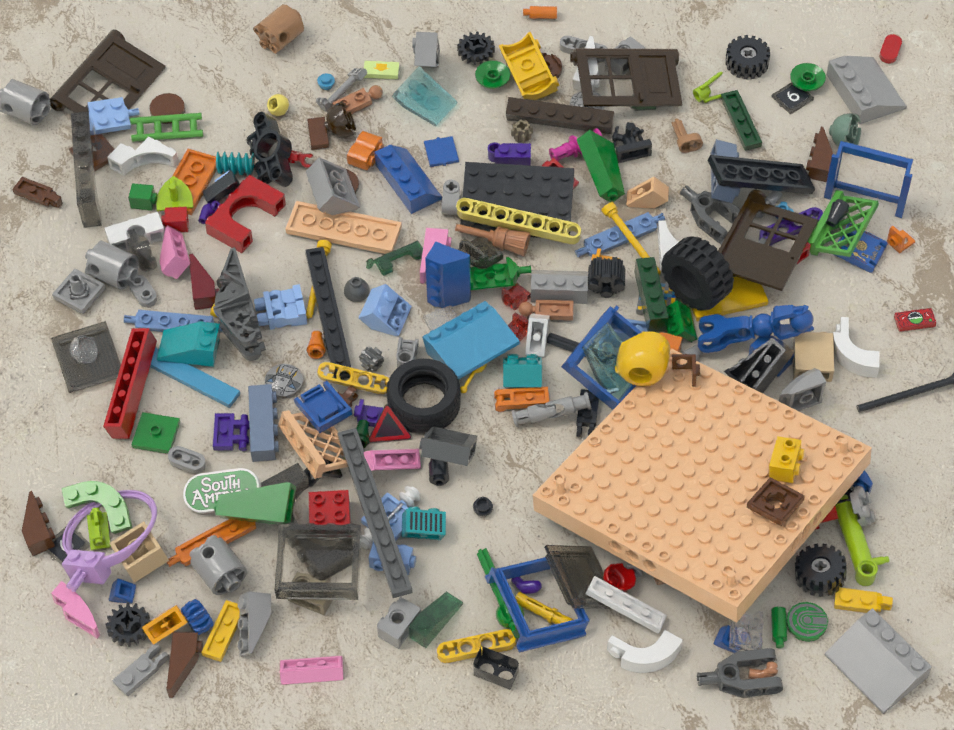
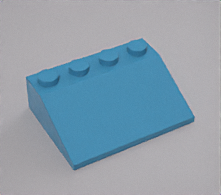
[422,301,520,379]

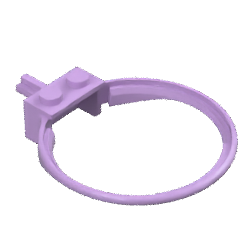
[62,490,157,592]

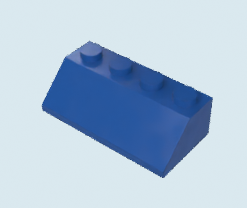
[375,145,443,214]
[425,241,471,309]

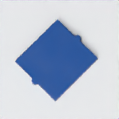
[424,136,459,167]

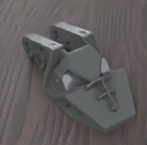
[213,247,266,361]

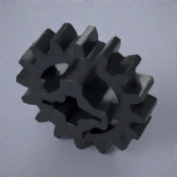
[457,31,495,65]
[105,602,151,647]

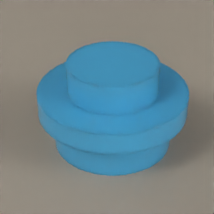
[317,73,335,90]

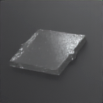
[423,305,457,331]

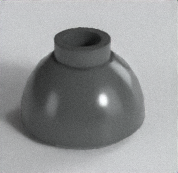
[344,277,370,302]

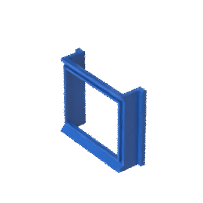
[824,141,914,218]
[485,553,589,653]

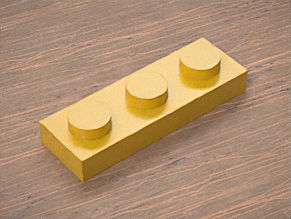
[201,600,240,662]

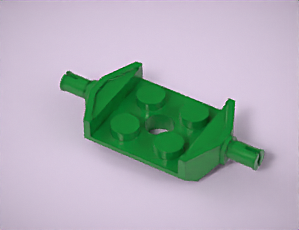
[470,257,532,290]

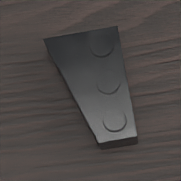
[723,338,795,393]

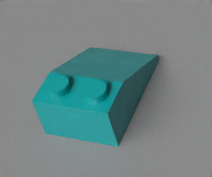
[157,321,220,367]

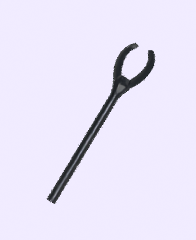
[856,373,954,412]

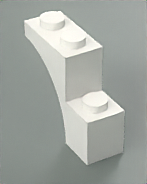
[107,137,179,176]

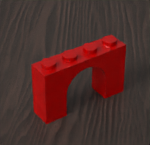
[205,175,286,253]

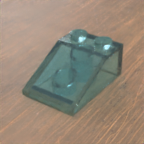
[392,66,458,126]
[582,323,628,394]

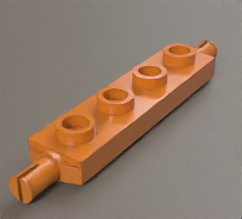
[167,519,256,567]

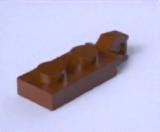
[12,177,63,208]

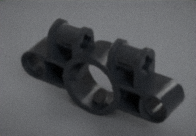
[246,111,293,187]

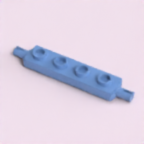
[575,212,665,258]
[124,310,223,332]

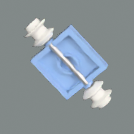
[358,486,420,549]

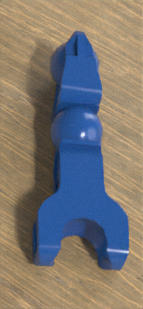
[698,305,814,353]

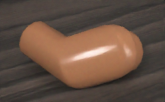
[748,662,778,679]

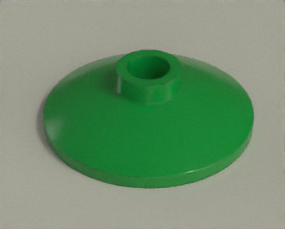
[475,61,510,89]
[790,63,826,91]

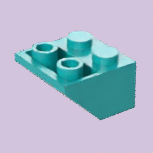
[503,354,542,387]

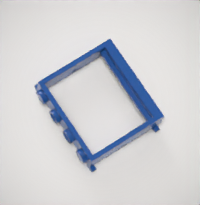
[561,305,642,410]

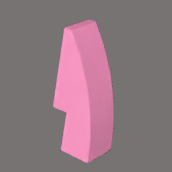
[51,581,100,639]

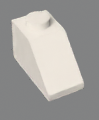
[525,314,550,357]

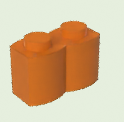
[347,131,384,170]

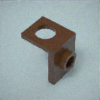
[672,354,700,387]

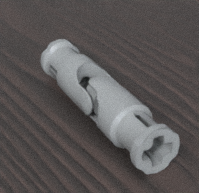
[512,392,591,427]

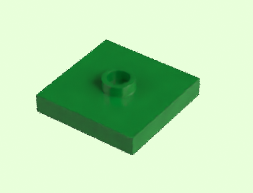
[131,412,180,454]

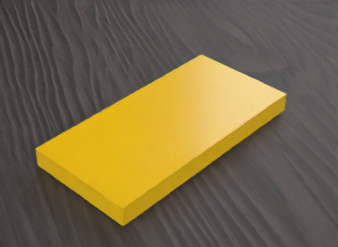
[691,277,769,321]

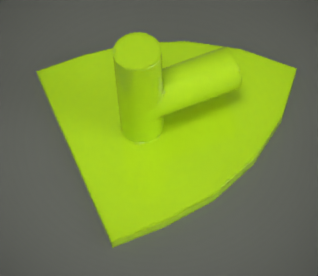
[156,176,193,212]

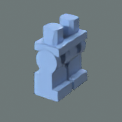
[254,284,307,330]

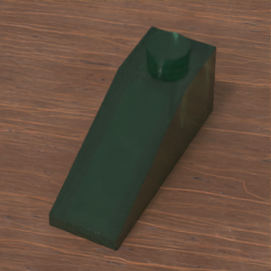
[409,591,463,648]

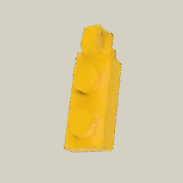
[834,587,893,613]

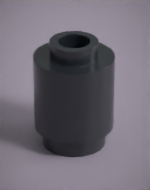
[428,459,449,486]

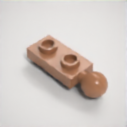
[332,85,383,114]
[519,300,573,321]

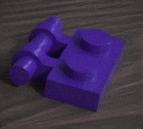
[213,413,250,451]

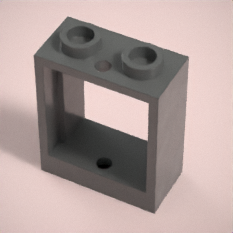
[419,427,478,466]

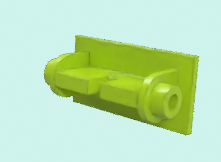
[87,507,111,551]

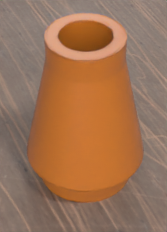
[306,331,326,359]

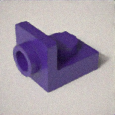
[354,399,383,427]

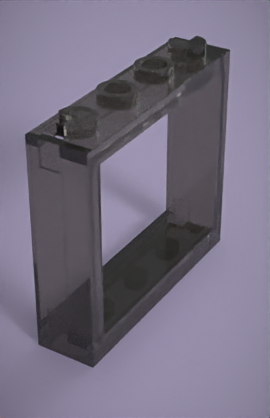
[274,523,362,600]

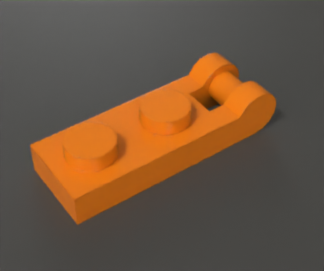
[494,386,549,412]

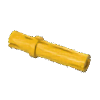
[515,592,574,624]

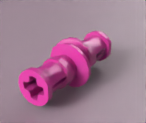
[549,128,602,162]

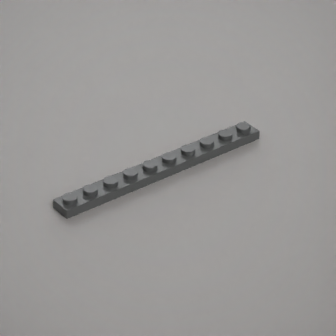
[337,428,413,598]

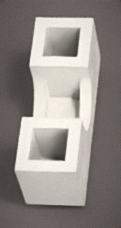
[105,212,165,251]

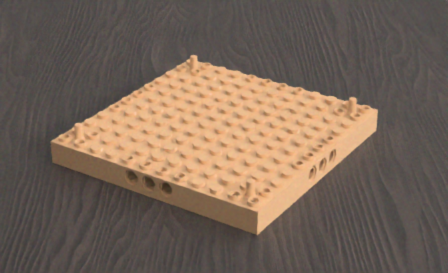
[533,349,872,623]

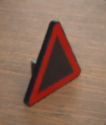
[370,404,411,443]

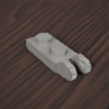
[112,644,170,696]

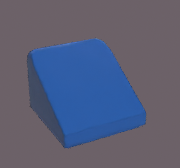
[109,578,136,604]
[713,625,744,653]

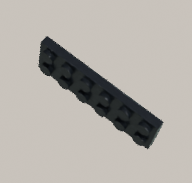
[707,155,815,194]

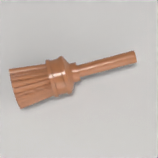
[455,224,530,256]

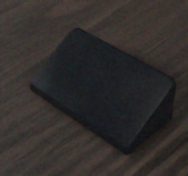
[203,170,240,203]

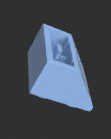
[359,284,412,336]

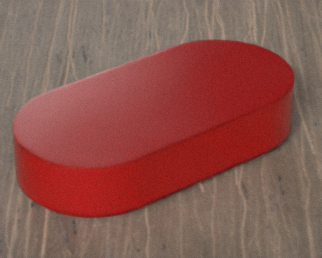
[879,34,902,64]

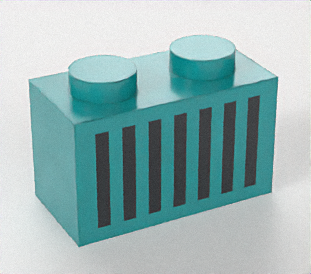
[402,507,446,540]

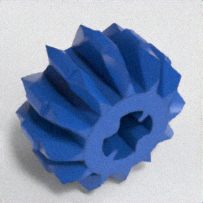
[181,599,213,635]

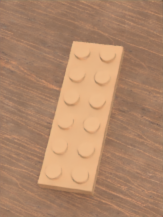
[285,201,402,255]

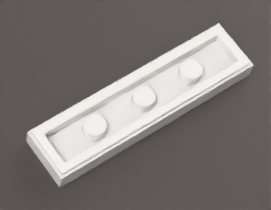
[585,576,667,633]

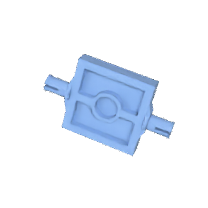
[78,97,140,134]

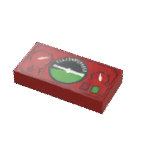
[894,308,936,332]

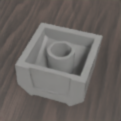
[779,368,826,411]

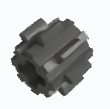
[359,347,384,371]

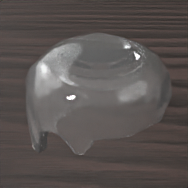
[70,335,98,364]

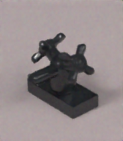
[612,122,652,163]

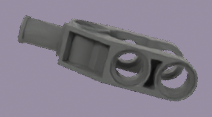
[680,185,741,244]
[697,648,783,698]

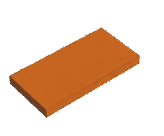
[173,149,217,215]

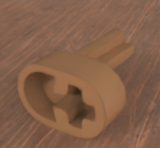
[671,118,703,153]

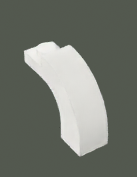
[833,317,879,378]
[607,630,683,673]

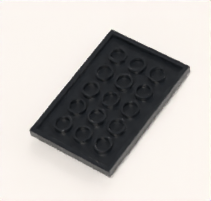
[460,162,575,238]

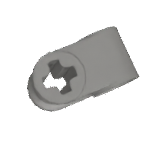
[442,180,460,215]
[396,337,419,368]

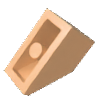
[626,177,669,208]

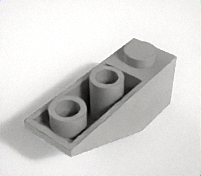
[238,592,271,657]

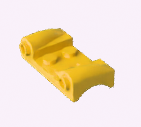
[499,32,560,100]

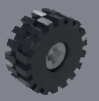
[725,35,770,80]
[795,543,847,597]

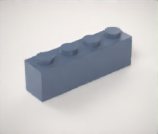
[710,139,740,203]
[248,384,279,462]

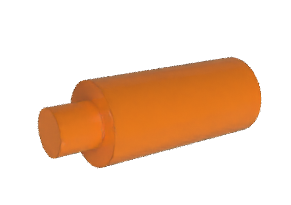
[523,6,557,19]

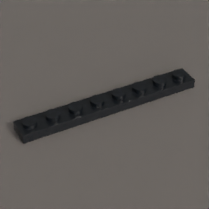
[305,247,351,379]

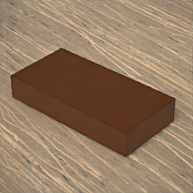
[307,117,329,150]

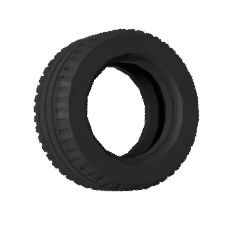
[386,358,461,434]

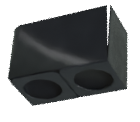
[473,647,519,690]

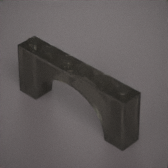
[70,111,102,228]
[261,463,361,581]

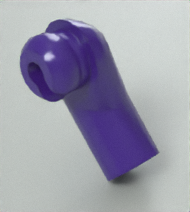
[198,201,220,224]
[511,576,542,594]

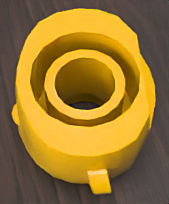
[615,332,670,386]

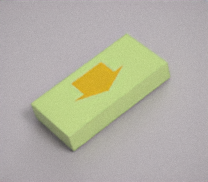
[364,61,400,79]

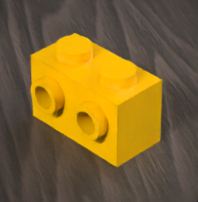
[769,436,805,483]

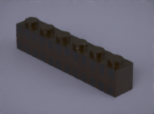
[506,97,615,134]

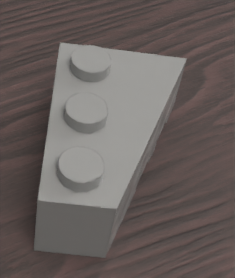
[412,32,440,67]

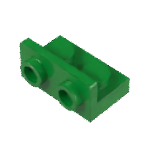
[666,300,697,343]

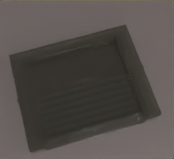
[51,321,121,393]
[544,545,612,609]

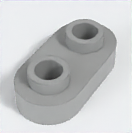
[129,275,157,307]
[168,446,206,474]

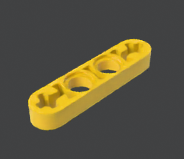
[317,362,389,394]
[437,629,516,663]

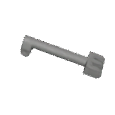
[316,68,367,112]

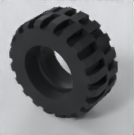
[661,236,734,311]

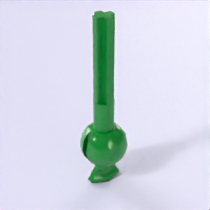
[477,548,524,638]

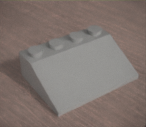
[826,56,907,124]
[824,608,932,714]

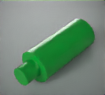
[771,606,787,648]

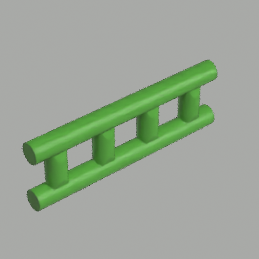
[130,113,203,142]

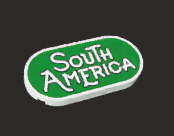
[183,468,261,514]

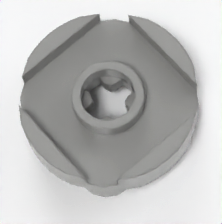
[850,486,876,527]

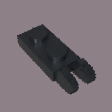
[576,389,599,437]

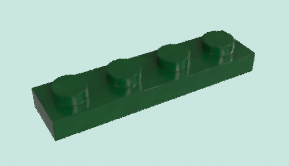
[721,90,762,151]

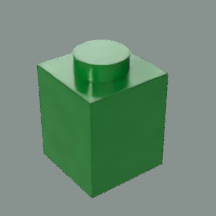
[128,183,158,211]

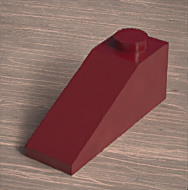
[189,254,219,310]

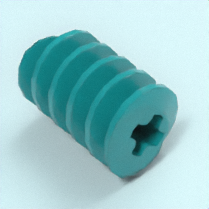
[216,151,255,176]

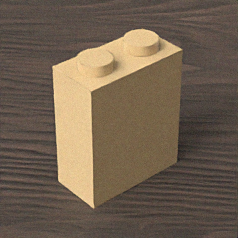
[793,332,834,382]

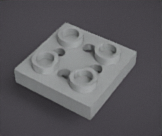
[52,268,105,314]

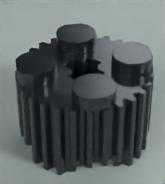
[588,256,626,298]

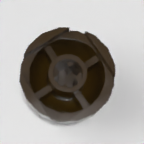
[324,101,356,138]

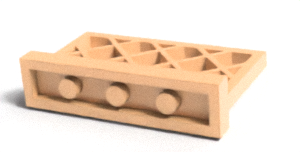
[278,410,348,479]

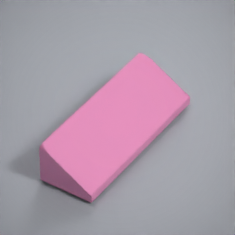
[363,449,421,471]
[280,656,343,685]

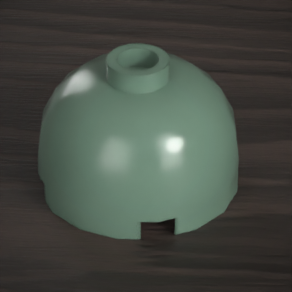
[829,113,861,146]

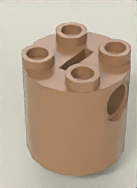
[253,4,304,54]

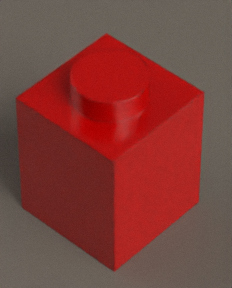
[161,206,189,233]

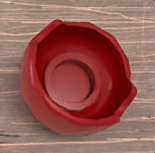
[603,563,636,592]

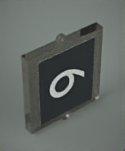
[771,82,814,114]
[45,527,90,565]

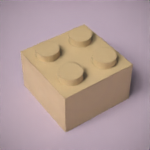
[109,521,169,583]

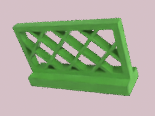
[808,190,879,257]

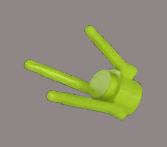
[693,72,723,103]

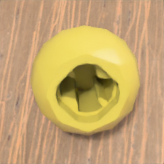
[267,94,289,116]

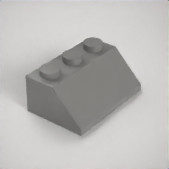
[306,157,360,215]
[531,270,588,304]

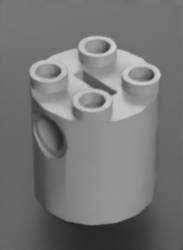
[0,79,50,125]
[85,240,138,289]
[189,535,247,595]

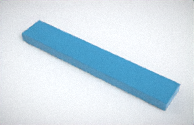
[150,347,240,408]

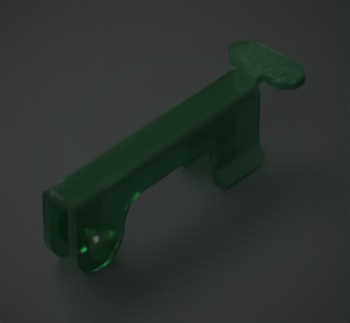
[366,240,423,276]

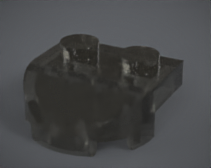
[126,229,157,272]
[458,237,503,269]

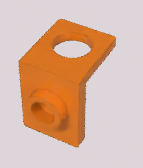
[887,226,915,254]

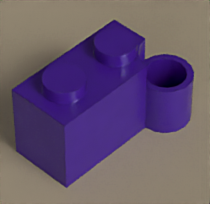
[488,142,531,166]

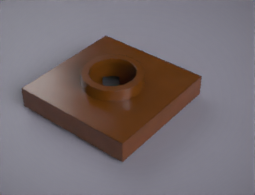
[747,477,805,526]

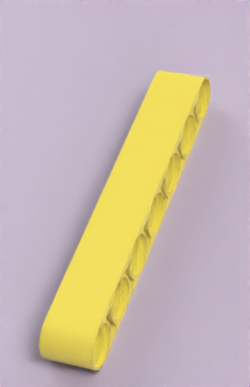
[456,198,581,244]

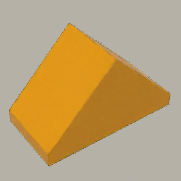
[142,605,188,645]

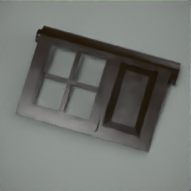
[50,29,166,134]
[570,48,683,107]
[718,190,818,291]

